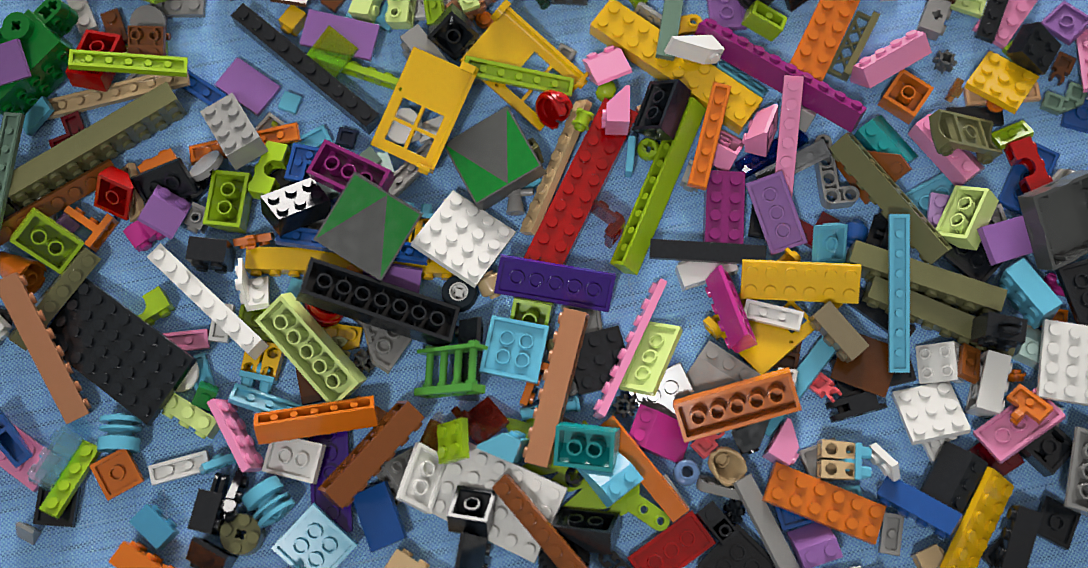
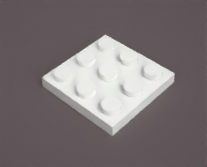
[892,381,971,445]

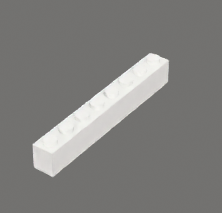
[147,243,269,360]

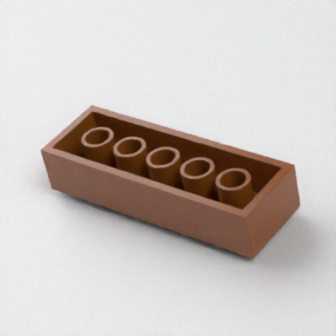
[317,401,425,509]

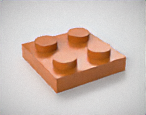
[89,449,145,501]

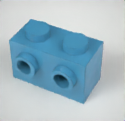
[129,504,180,550]

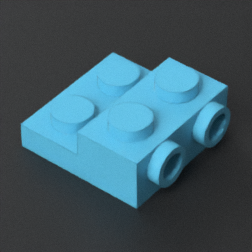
[812,222,848,263]

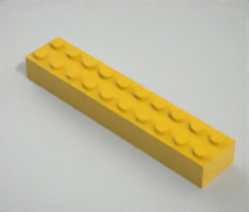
[589,0,763,135]

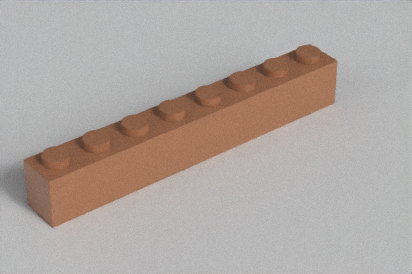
[0,272,92,424]
[523,308,589,469]

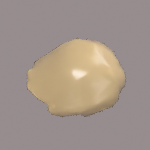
[707,446,747,487]

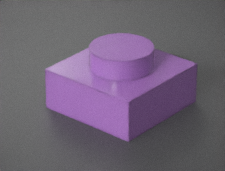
[56,212,80,233]

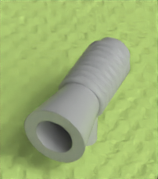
[506,188,534,216]

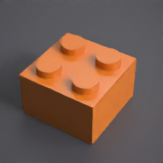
[878,69,934,125]

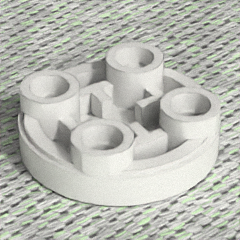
[387,108,422,145]

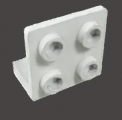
[235,258,270,312]
[915,341,965,385]

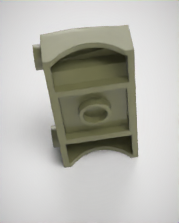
[929,109,1003,165]

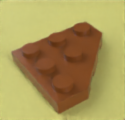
[835,150,912,205]

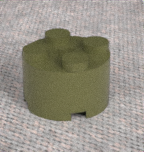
[220,514,266,556]

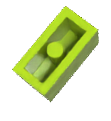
[741,0,788,42]

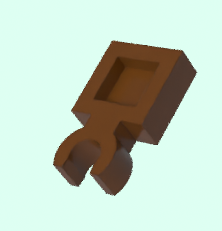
[1048,51,1077,86]

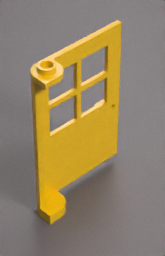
[460,0,589,132]
[370,46,479,176]
[703,247,842,375]

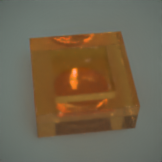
[944,78,964,103]

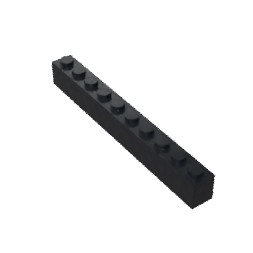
[230,3,381,135]

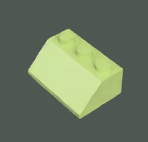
[936,185,999,250]

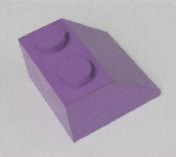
[137,185,191,240]
[786,522,843,568]

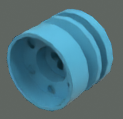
[97,413,142,453]
[241,475,296,529]

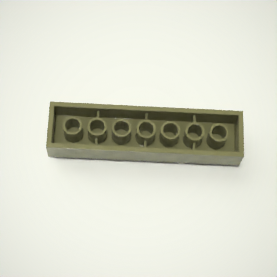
[844,240,1008,317]

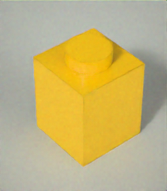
[278,5,307,37]

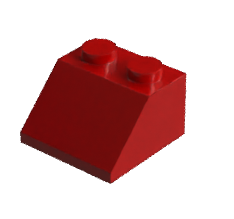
[94,165,134,221]

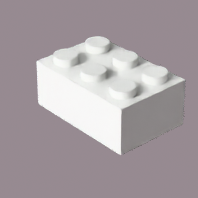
[964,350,1013,419]

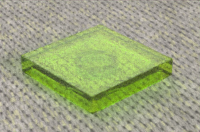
[307,25,359,78]

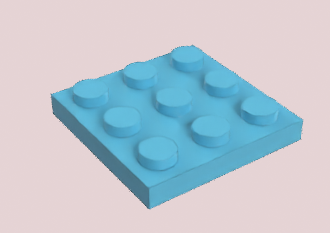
[479,315,550,384]
[272,503,358,568]

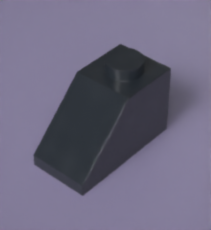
[731,419,770,454]

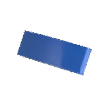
[0,409,33,468]

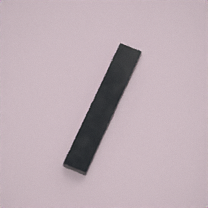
[649,239,766,265]

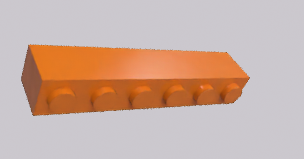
[253,395,378,445]

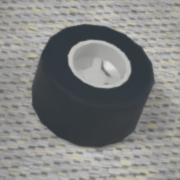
[442,276,477,312]

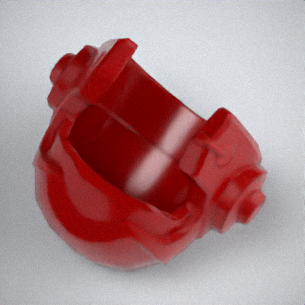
[535,90,573,130]

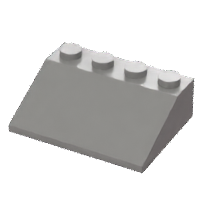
[686,340,761,431]
[1064,426,1088,517]

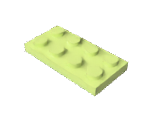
[619,321,683,397]

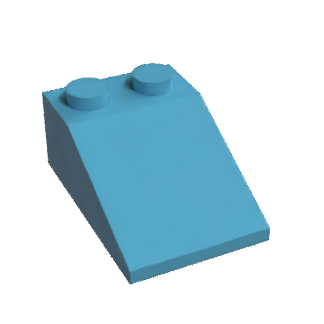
[576,452,643,508]

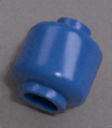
[845,219,869,248]

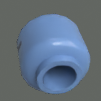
[673,459,700,486]

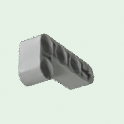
[814,134,860,209]

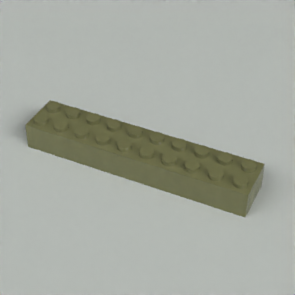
[8,81,187,209]

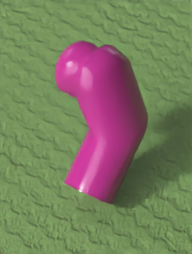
[1044,273,1065,297]

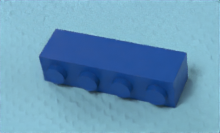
[876,476,963,540]

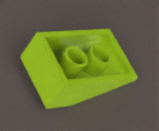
[510,297,554,327]

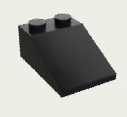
[552,506,620,555]
[455,532,491,568]

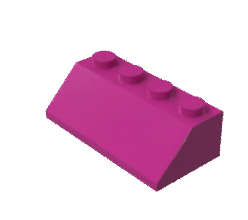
[705,265,758,353]

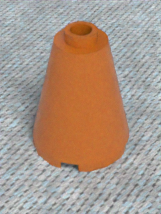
[0,251,47,294]

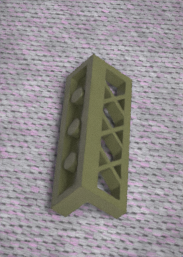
[827,11,880,82]

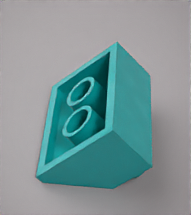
[854,115,918,164]
[553,422,620,473]

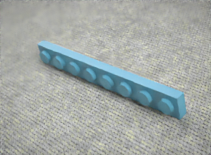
[888,214,910,373]

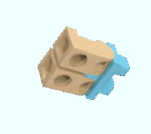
[816,439,872,481]

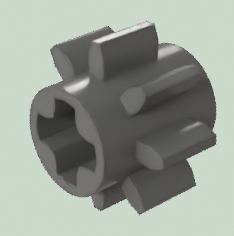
[932,50,957,74]
[353,348,376,373]
[612,394,638,419]

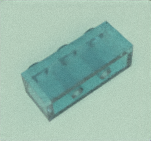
[27,426,84,492]

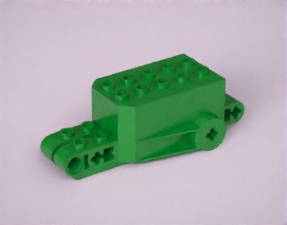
[0,0,79,115]

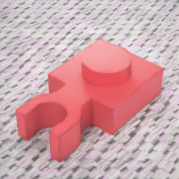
[809,372,842,403]
[690,432,725,460]

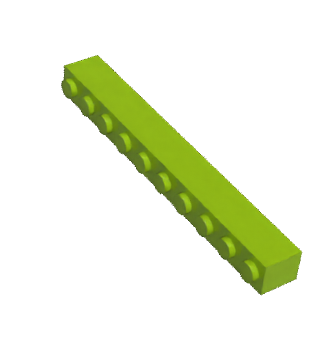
[610,97,706,275]

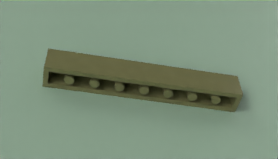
[829,132,952,265]
[862,276,1016,357]

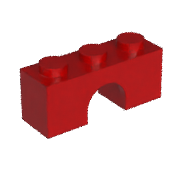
[1003,136,1053,194]

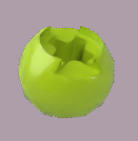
[595,81,617,102]
[637,138,659,161]

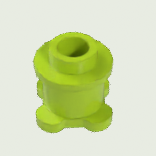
[571,108,595,132]

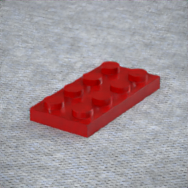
[627,510,716,568]

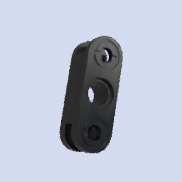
[825,392,887,423]

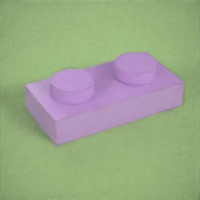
[926,192,950,229]

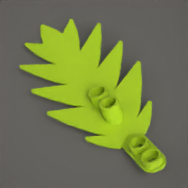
[501,417,670,531]

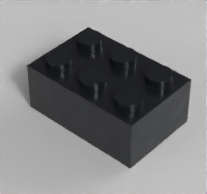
[260,178,331,236]

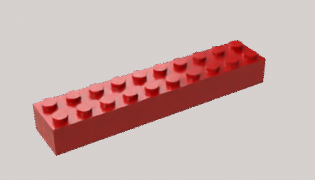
[524,97,638,265]

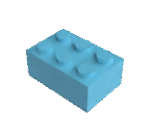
[997,258,1063,330]

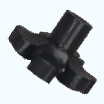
[723,499,745,525]

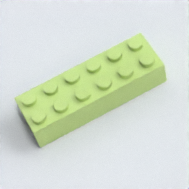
[255,292,367,402]

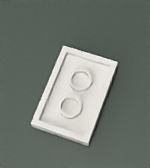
[262,439,326,484]
[395,442,447,514]

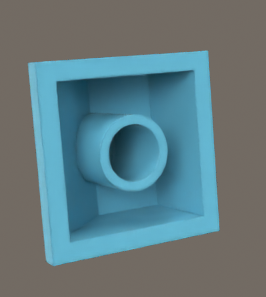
[476,430,530,463]

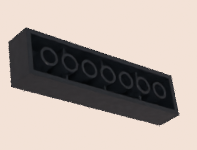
[296,257,460,347]

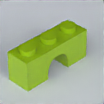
[248,140,291,200]
[138,286,175,326]

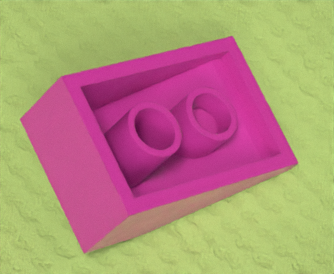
[629,404,689,463]

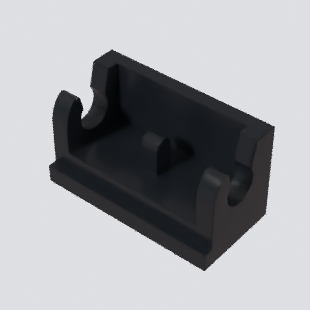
[866,212,888,250]

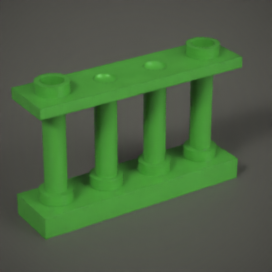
[414,340,488,399]

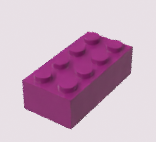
[306,139,396,193]
[703,170,745,244]

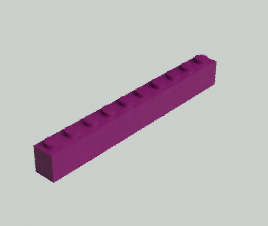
[694,18,867,132]

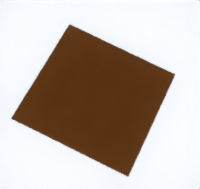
[830,333,894,398]

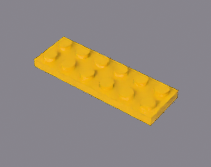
[740,259,862,304]
[939,467,1015,568]

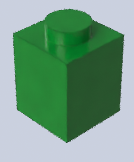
[191,380,220,411]

